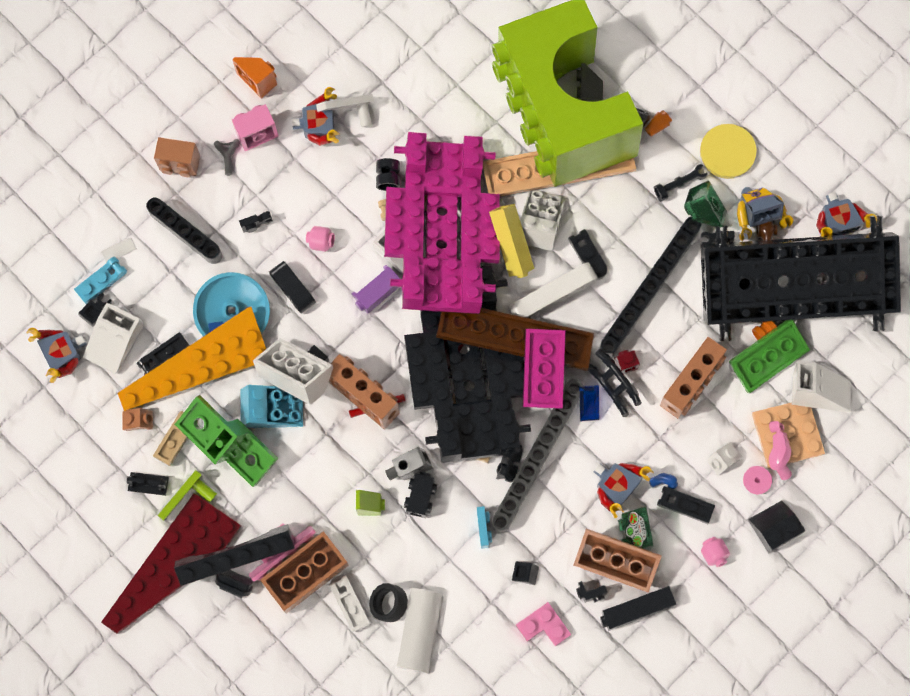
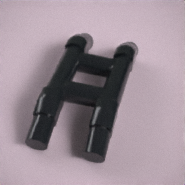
[588,348,642,418]

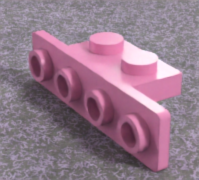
[249,523,316,582]

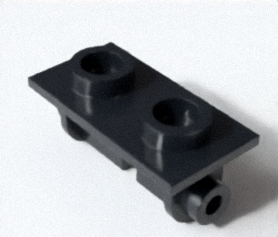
[496,445,523,483]
[127,472,169,496]

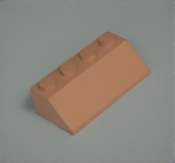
[573,528,662,593]

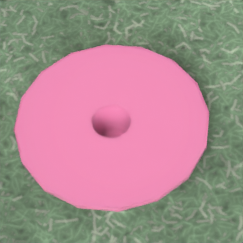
[743,466,772,495]

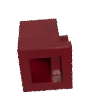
[613,350,640,374]

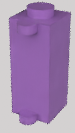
[351,265,400,314]

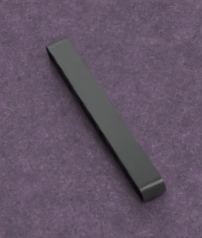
[492,378,584,533]

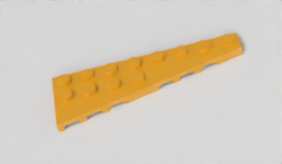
[117,306,266,411]

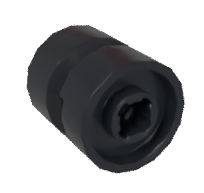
[376,158,400,191]

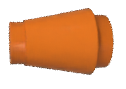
[644,110,672,137]

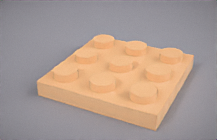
[752,402,825,469]

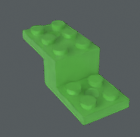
[174,395,279,487]

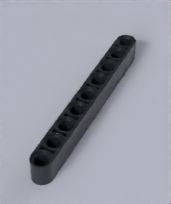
[600,216,702,357]

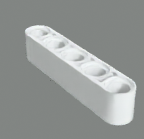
[508,262,599,319]

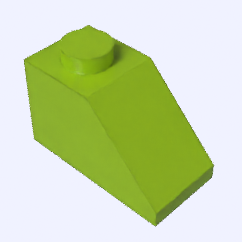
[356,490,385,516]

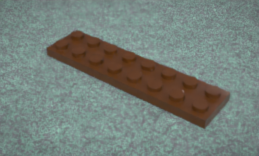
[436,308,594,371]

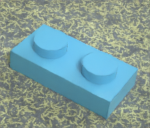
[477,506,492,549]

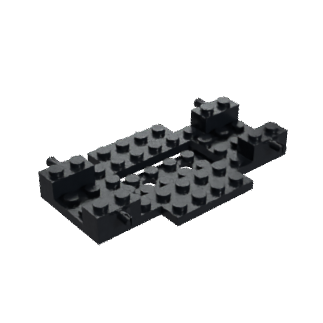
[404,265,531,463]

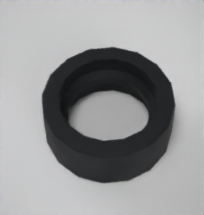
[369,583,408,623]

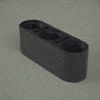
[268,260,316,314]

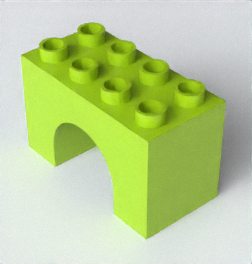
[491,0,643,187]

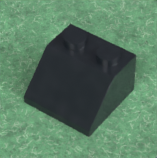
[748,500,806,554]

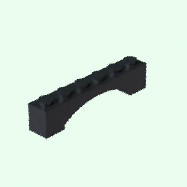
[174,524,295,586]

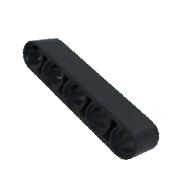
[146,197,222,264]

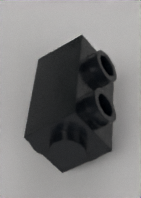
[404,472,438,519]

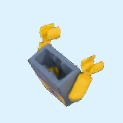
[737,187,794,241]

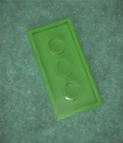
[728,319,810,394]

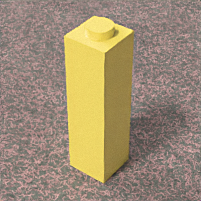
[489,204,535,278]

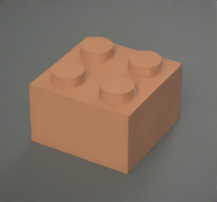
[154,137,200,178]

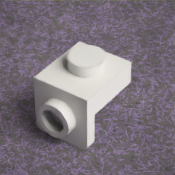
[707,442,742,475]

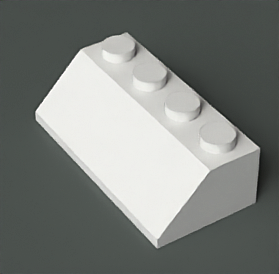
[253,338,333,405]

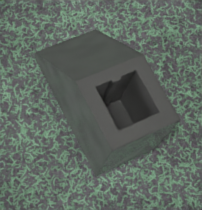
[576,63,603,102]

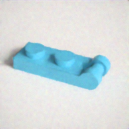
[74,256,127,304]

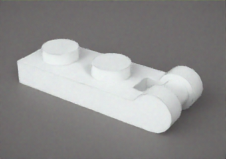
[329,575,370,633]

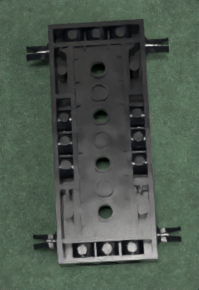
[700,215,901,341]

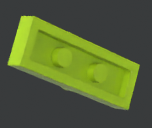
[157,470,217,521]

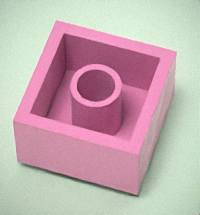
[231,104,279,151]

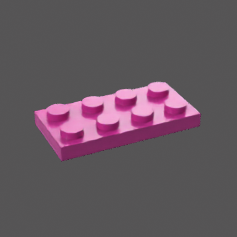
[523,329,565,409]

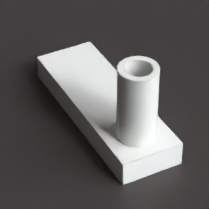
[316,94,374,127]

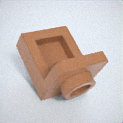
[122,408,153,431]

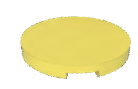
[700,124,757,179]

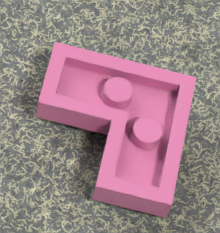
[516,602,571,646]

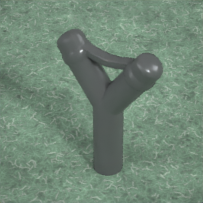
[214,139,240,176]

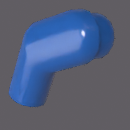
[649,473,678,489]

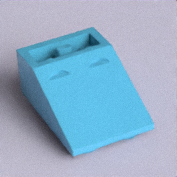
[240,384,303,428]

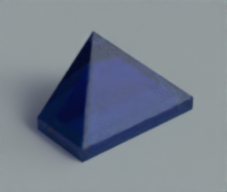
[579,385,599,422]

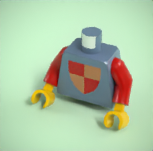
[292,87,340,146]
[816,192,877,237]
[26,328,87,383]
[593,463,654,518]

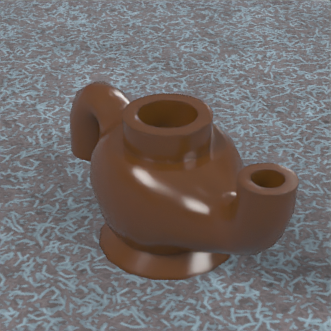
[756,221,777,240]

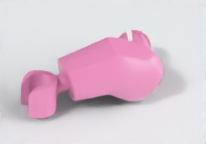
[769,421,792,480]

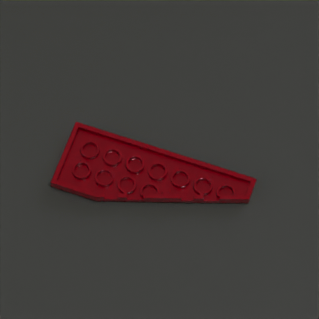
[101,493,242,634]

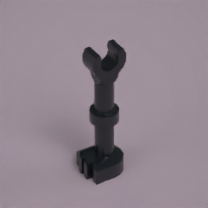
[653,164,708,202]

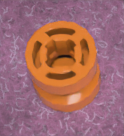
[752,321,777,340]

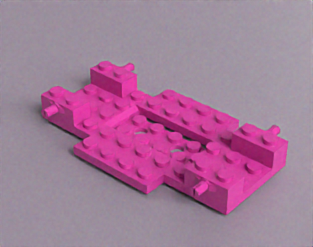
[384,132,500,313]

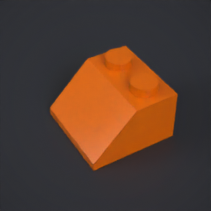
[232,57,277,99]

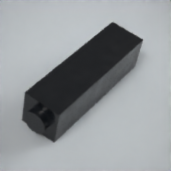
[600,586,677,631]

